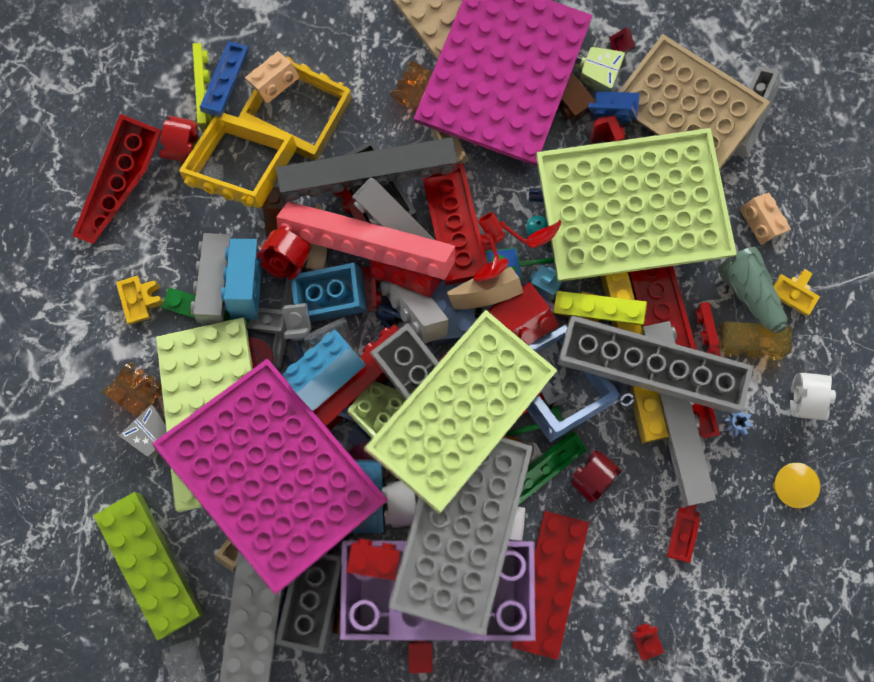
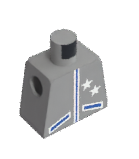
[119,405,167,459]

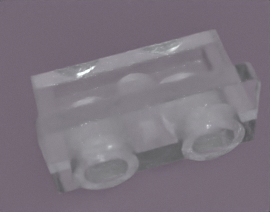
[162,638,208,682]

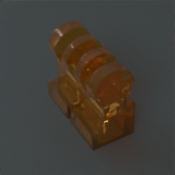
[390,61,433,112]
[102,362,162,418]

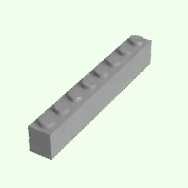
[642,321,717,507]

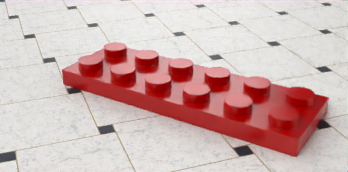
[422,163,487,286]
[512,511,589,660]

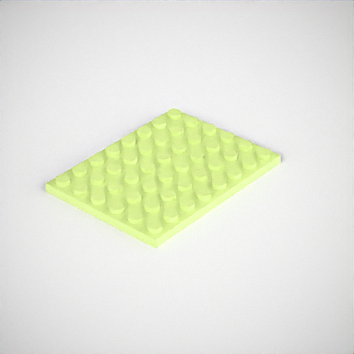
[536,128,737,282]

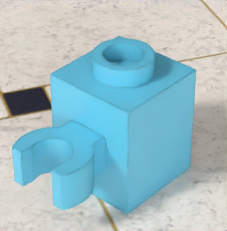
[528,265,563,302]

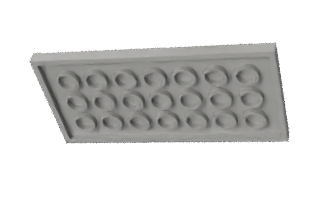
[388,437,533,636]

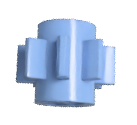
[723,411,753,437]

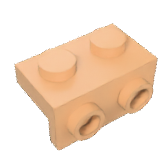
[245,52,299,103]
[740,193,791,245]

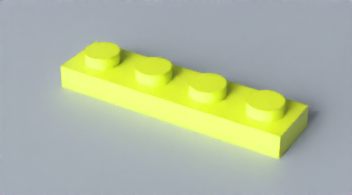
[192,43,213,131]
[553,291,647,325]

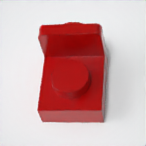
[631,623,664,661]

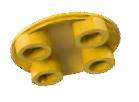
[773,463,820,509]

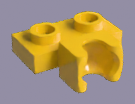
[116,276,163,325]

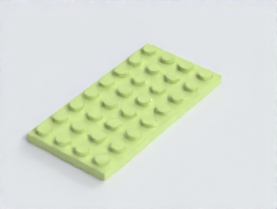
[364,310,557,513]
[156,317,253,512]

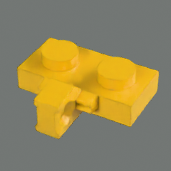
[773,269,820,316]

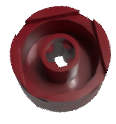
[570,450,623,504]

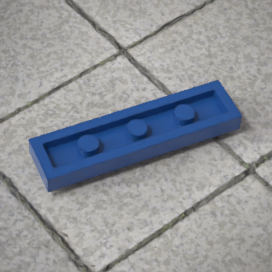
[200,41,249,117]

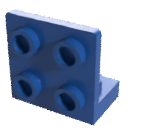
[588,91,640,123]

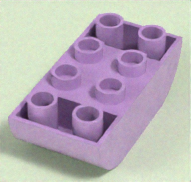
[340,541,535,641]

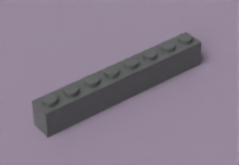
[276,137,457,201]

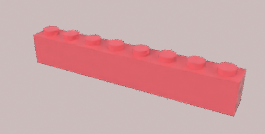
[276,201,455,280]

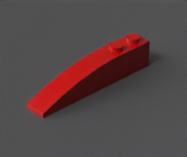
[72,114,162,244]
[438,282,559,363]

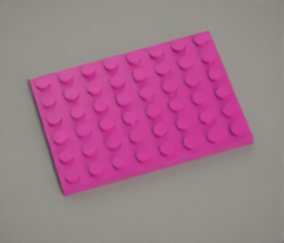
[414,0,593,166]
[152,359,388,595]

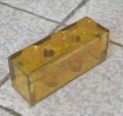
[719,321,792,360]

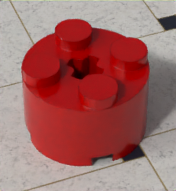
[159,115,199,163]
[257,226,311,280]

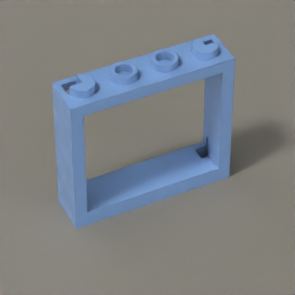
[526,325,620,442]

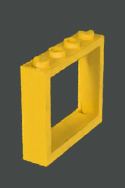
[238,56,352,161]
[179,113,297,209]

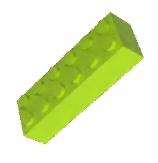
[93,492,205,640]

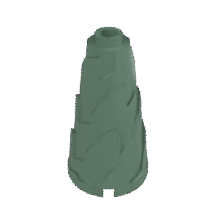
[718,247,788,334]

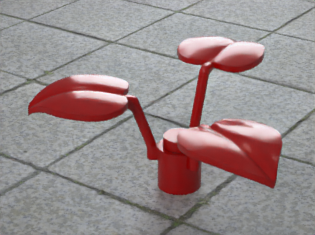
[473,212,561,282]

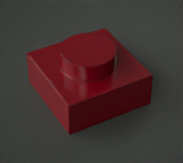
[609,27,636,54]

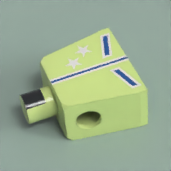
[574,47,625,92]

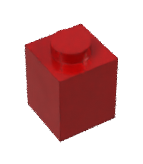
[408,640,433,673]

